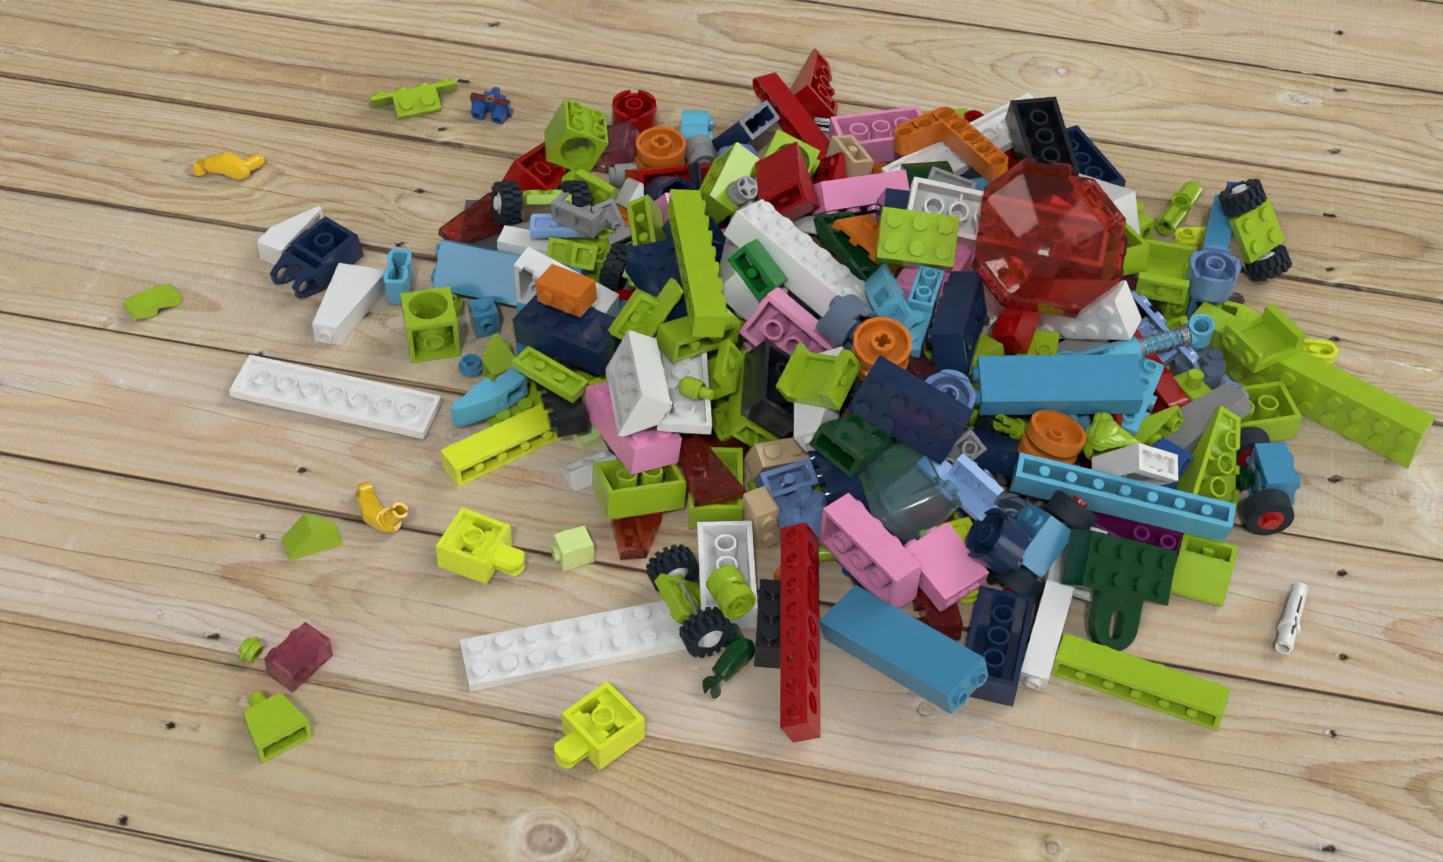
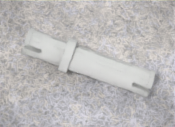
[1275,582,1309,655]

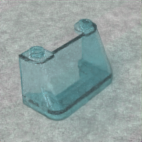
[858,440,962,542]

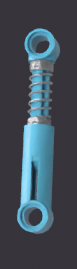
[1057,313,1215,361]

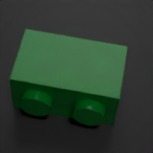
[727,239,788,301]

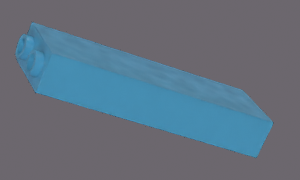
[1186,194,1236,321]
[431,240,587,306]
[971,354,1144,415]
[819,585,989,714]

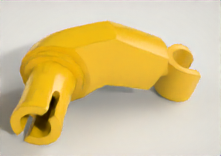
[192,152,265,180]
[355,482,408,533]

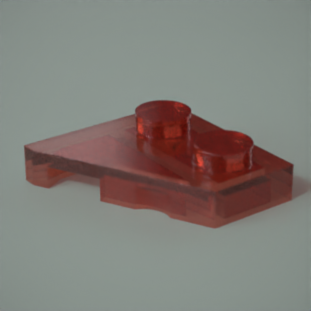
[611,512,663,560]

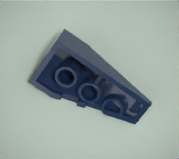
[964,428,1020,486]

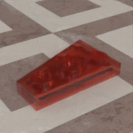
[438,193,523,244]
[679,436,747,508]

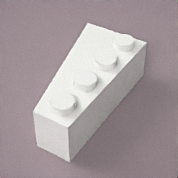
[514,246,620,317]

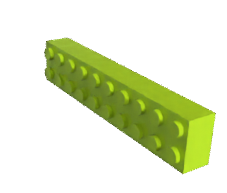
[1190,301,1435,469]

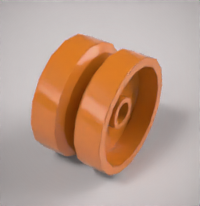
[636,126,686,168]
[851,317,912,381]
[1017,409,1087,465]

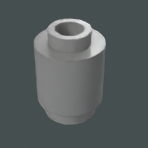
[608,162,641,187]

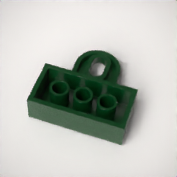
[1061,529,1178,651]

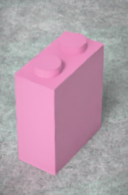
[904,522,989,612]

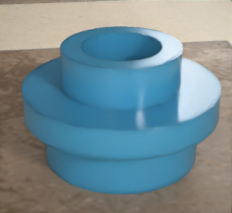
[458,354,483,377]

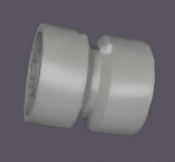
[686,134,717,164]

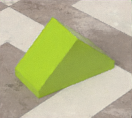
[282,513,342,561]

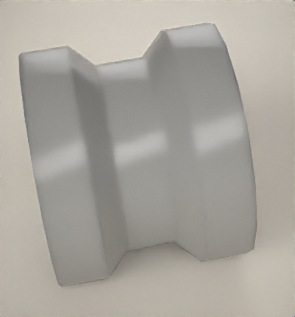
[727,176,758,205]

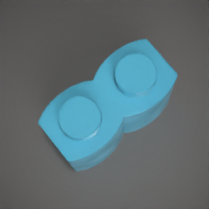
[681,110,713,141]
[383,249,414,304]

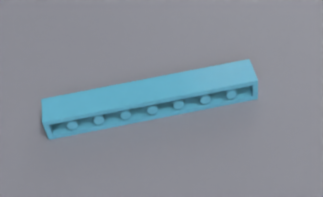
[1010,452,1236,542]

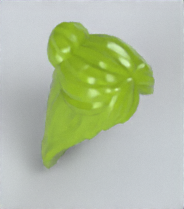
[1083,411,1142,461]

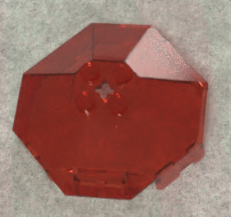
[971,158,1128,318]

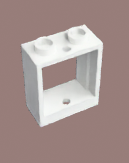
[1092,443,1178,486]

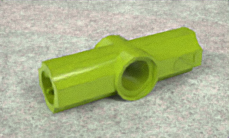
[1155,180,1203,236]

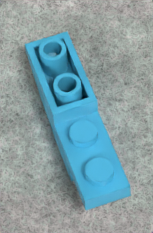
[865,263,918,330]
[907,265,945,358]
[450,367,532,427]

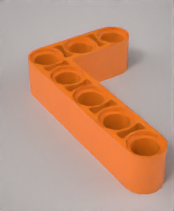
[894,107,1008,185]

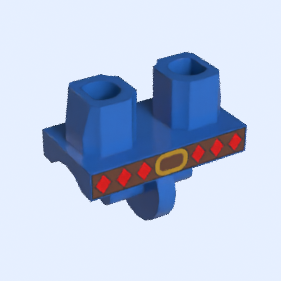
[470,87,513,125]

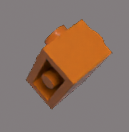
[535,264,597,318]

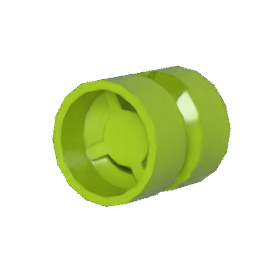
[706,565,756,619]

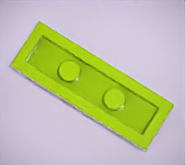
[512,346,589,403]

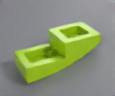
[546,236,598,271]
[122,284,182,320]

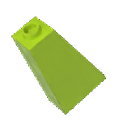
[728,348,785,447]

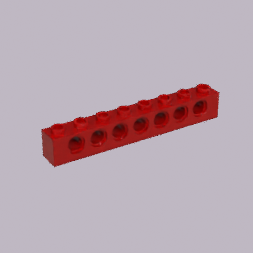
[780,522,821,743]

